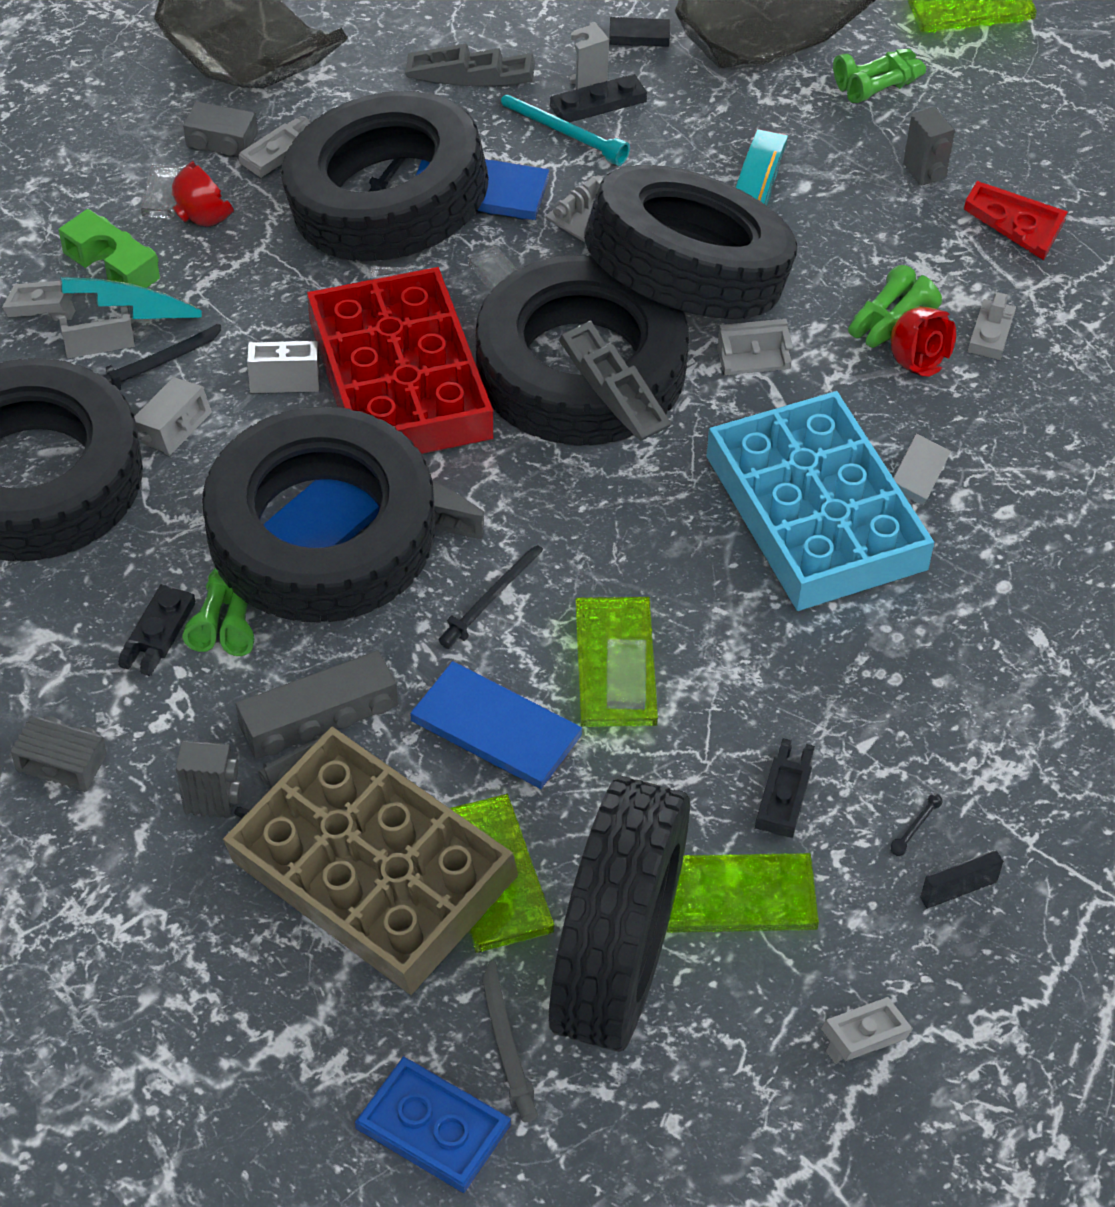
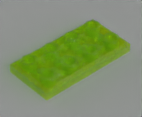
[907,0,1037,32]
[575,597,658,727]
[450,793,555,953]
[666,853,819,933]

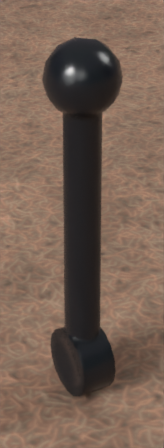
[891,793,943,856]

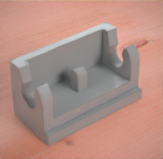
[570,22,609,90]
[59,306,135,359]
[717,319,792,375]
[247,341,319,393]
[134,377,212,456]
[893,433,951,512]

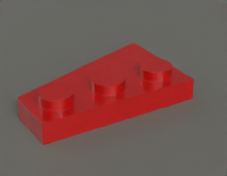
[964,181,1068,260]

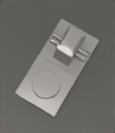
[2,281,76,321]
[968,292,1016,360]
[821,997,913,1064]

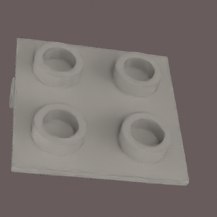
[545,175,603,242]

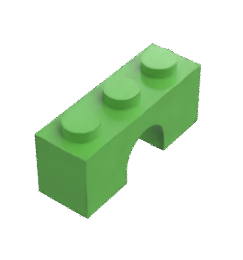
[58,209,160,288]

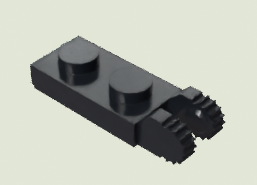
[118,584,196,676]
[755,738,815,838]

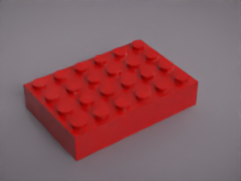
[307,267,493,454]

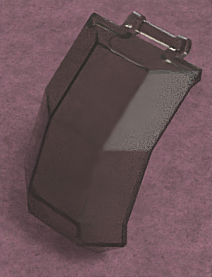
[154,0,348,89]
[675,0,876,70]

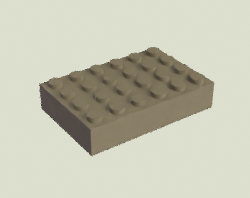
[223,726,518,995]

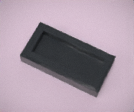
[609,17,670,47]
[920,850,1004,909]

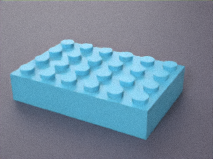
[706,391,934,611]

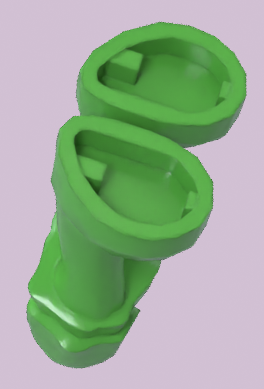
[833,49,926,103]
[848,265,942,348]
[183,568,255,656]

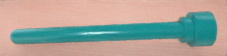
[501,95,630,166]

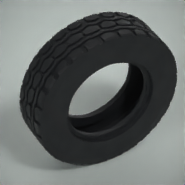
[281,90,489,261]
[584,165,797,319]
[475,255,689,446]
[0,358,143,562]
[202,406,435,623]
[548,776,690,1052]

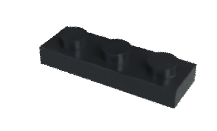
[550,74,647,123]

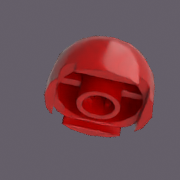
[172,161,234,227]
[891,306,956,377]

